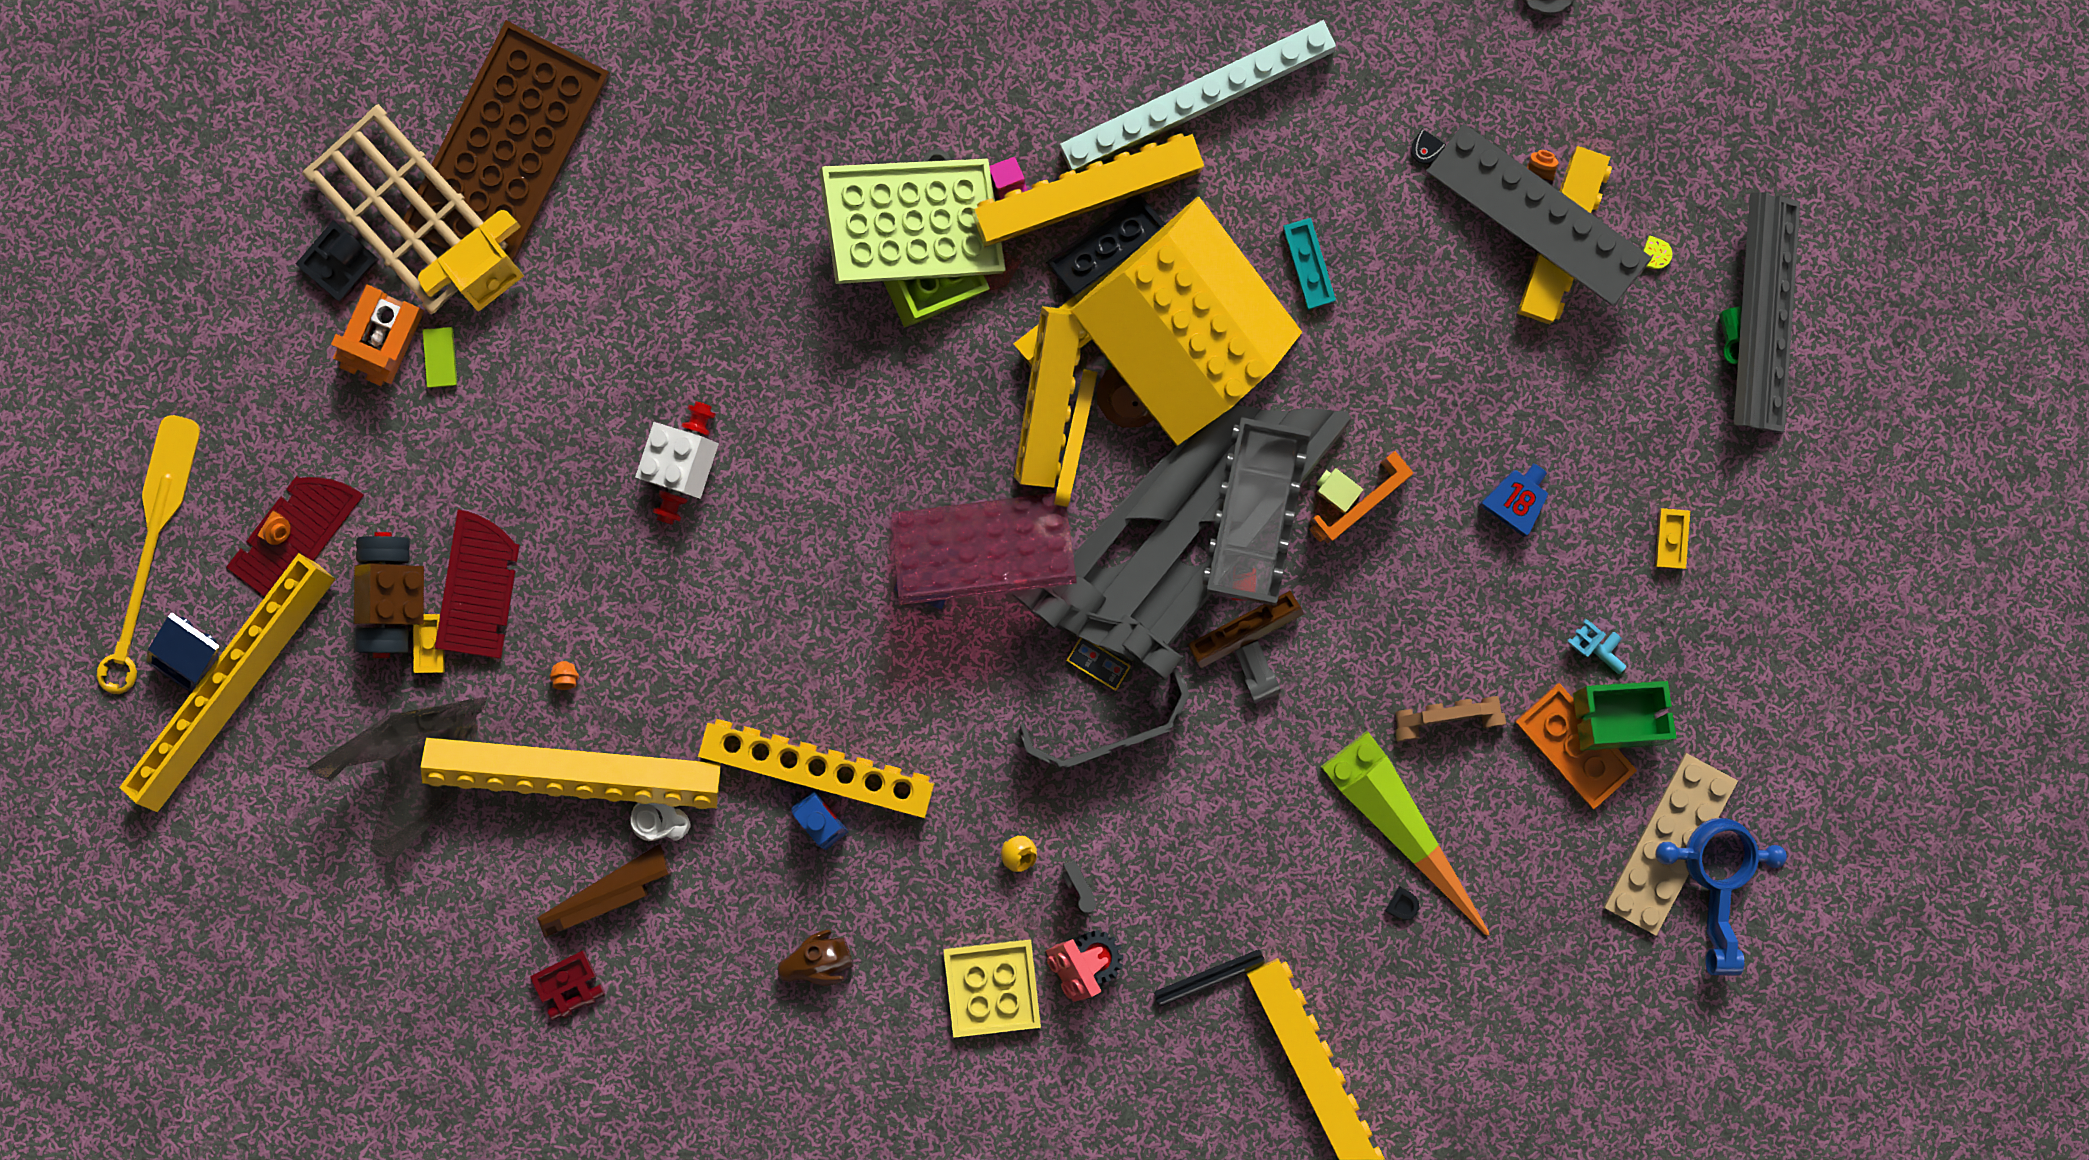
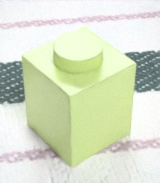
[1316,468,1364,514]

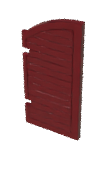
[226,475,364,597]
[435,509,520,659]

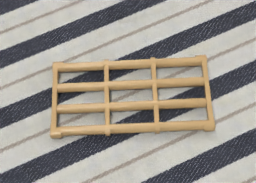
[302,104,508,315]

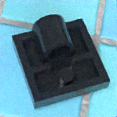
[295,220,379,303]

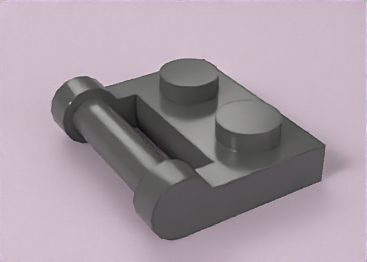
[1061,858,1096,913]

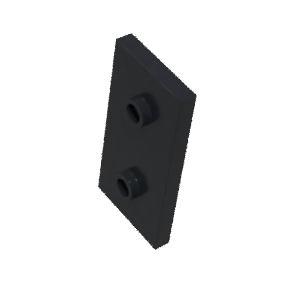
[1046,194,1166,302]

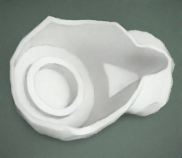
[631,803,691,841]

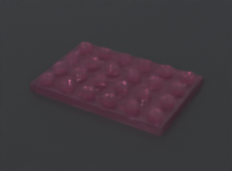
[891,493,1077,605]

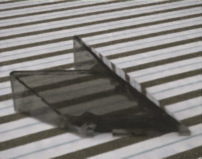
[306,697,487,860]

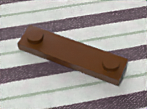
[1187,591,1304,668]

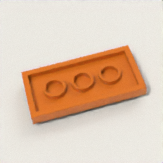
[1514,683,1637,809]

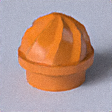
[550,661,579,690]

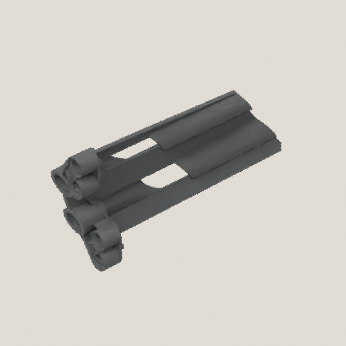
[1011,406,1352,680]

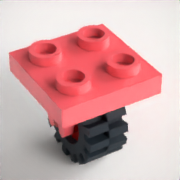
[1045,931,1124,1002]

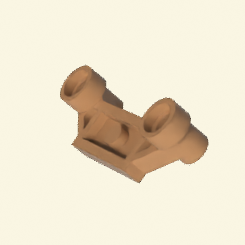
[1395,696,1507,742]

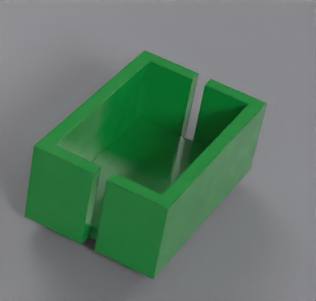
[1573,681,1677,751]

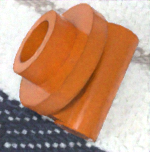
[1526,150,1559,181]
[257,511,291,545]

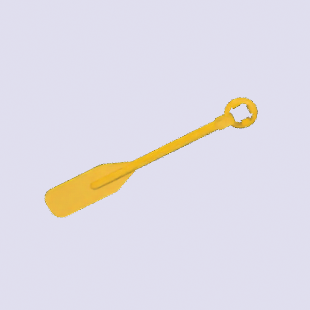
[96,415,200,694]

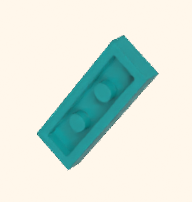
[1282,218,1336,310]

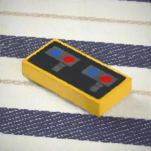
[1066,637,1131,691]

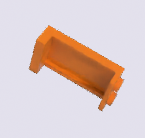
[1309,451,1414,544]

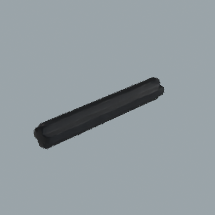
[1154,950,1265,1006]

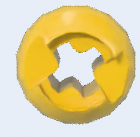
[1001,836,1037,872]

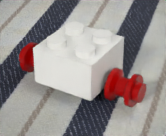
[635,401,719,525]

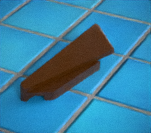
[537,844,672,937]

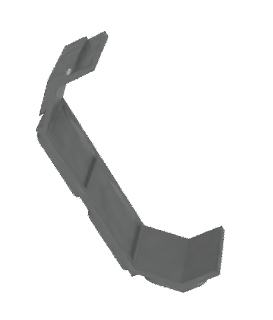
[1020,668,1190,768]

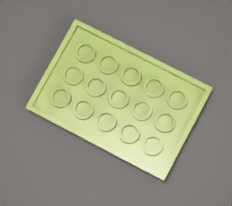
[819,159,1006,284]

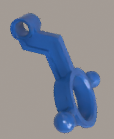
[1655,818,1787,976]

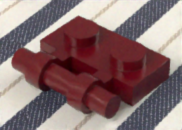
[530,950,605,1021]

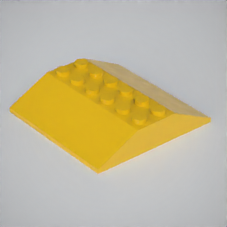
[1069,197,1302,446]

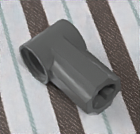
[1235,641,1282,704]

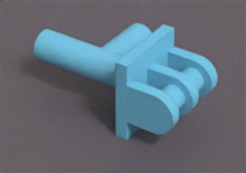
[1567,619,1626,674]

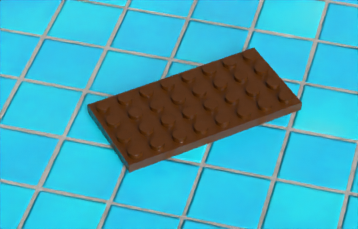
[403,20,610,262]

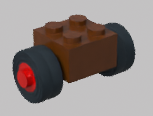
[354,532,424,658]

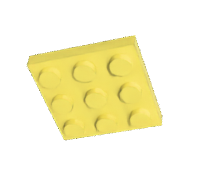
[944,939,1041,1038]

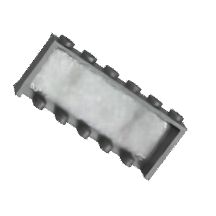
[1202,417,1311,607]

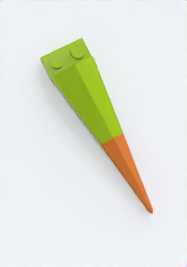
[1321,731,1489,936]

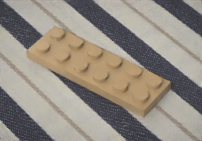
[1603,753,1738,936]

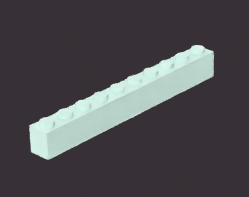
[1060,20,1336,173]

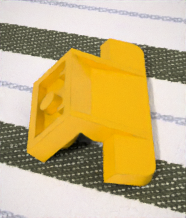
[418,210,524,312]

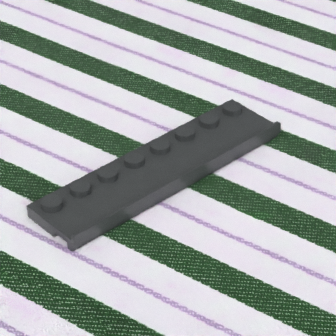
[1426,123,1652,307]
[1734,192,1800,432]

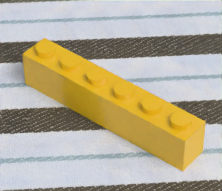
[1517,146,1612,325]
[1014,306,1084,488]

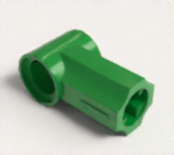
[1719,306,1742,364]

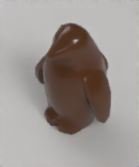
[777,930,854,986]

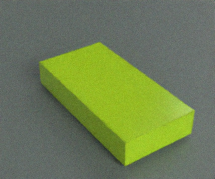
[423,327,458,388]

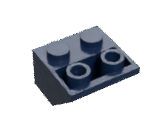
[146,612,220,693]

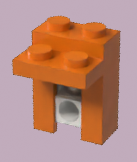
[331,284,424,386]

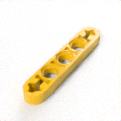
[1054,369,1098,507]

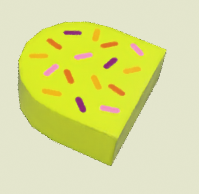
[1643,235,1673,269]

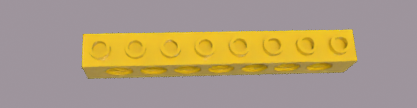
[698,719,935,818]

